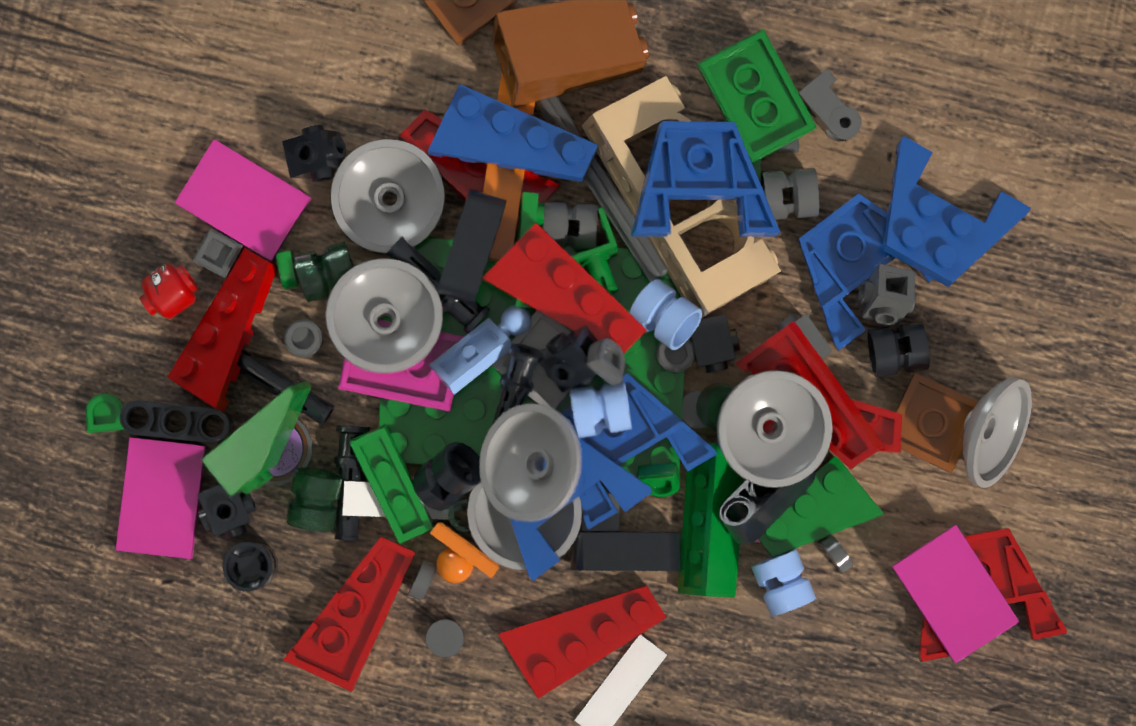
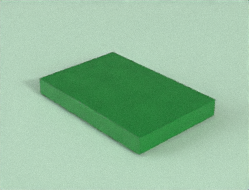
[696,28,817,163]

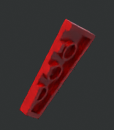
[398,110,560,234]
[735,321,884,469]
[498,585,667,699]

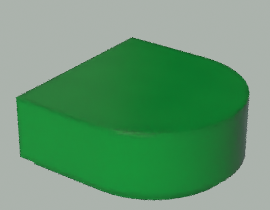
[276,251,299,290]
[85,394,125,433]
[638,462,680,497]

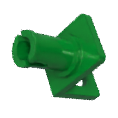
[571,207,619,295]

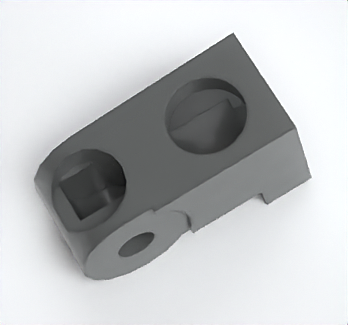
[799,69,862,142]

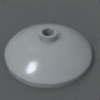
[331,139,445,253]
[326,259,442,374]
[717,371,832,487]
[963,377,1032,488]
[479,404,581,522]
[467,482,582,570]

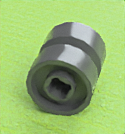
[761,168,819,220]
[543,201,598,252]

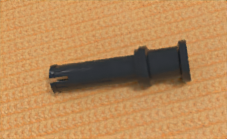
[386,236,490,334]
[491,344,543,427]
[334,425,370,541]

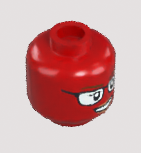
[139,263,198,319]

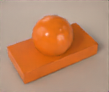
[430,522,500,584]

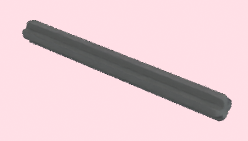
[535,96,668,282]

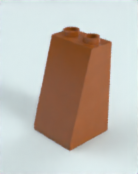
[491,0,649,108]

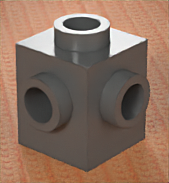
[858,264,916,326]

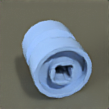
[630,279,702,350]
[570,380,632,438]
[751,549,817,617]

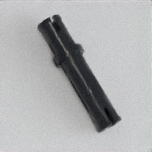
[237,349,335,426]

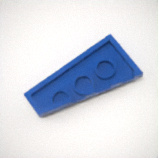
[428,84,598,182]

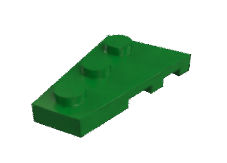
[758,456,884,557]

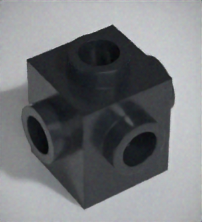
[282,125,346,182]
[539,325,598,392]
[197,484,257,540]

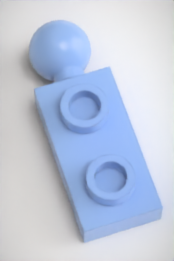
[429,305,532,394]

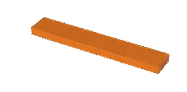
[483,72,535,262]

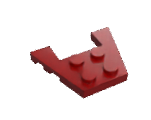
[918,528,1067,662]

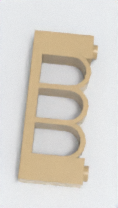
[582,76,781,317]

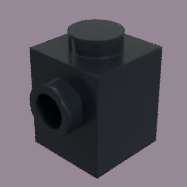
[690,314,740,374]

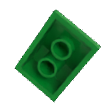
[202,381,312,496]

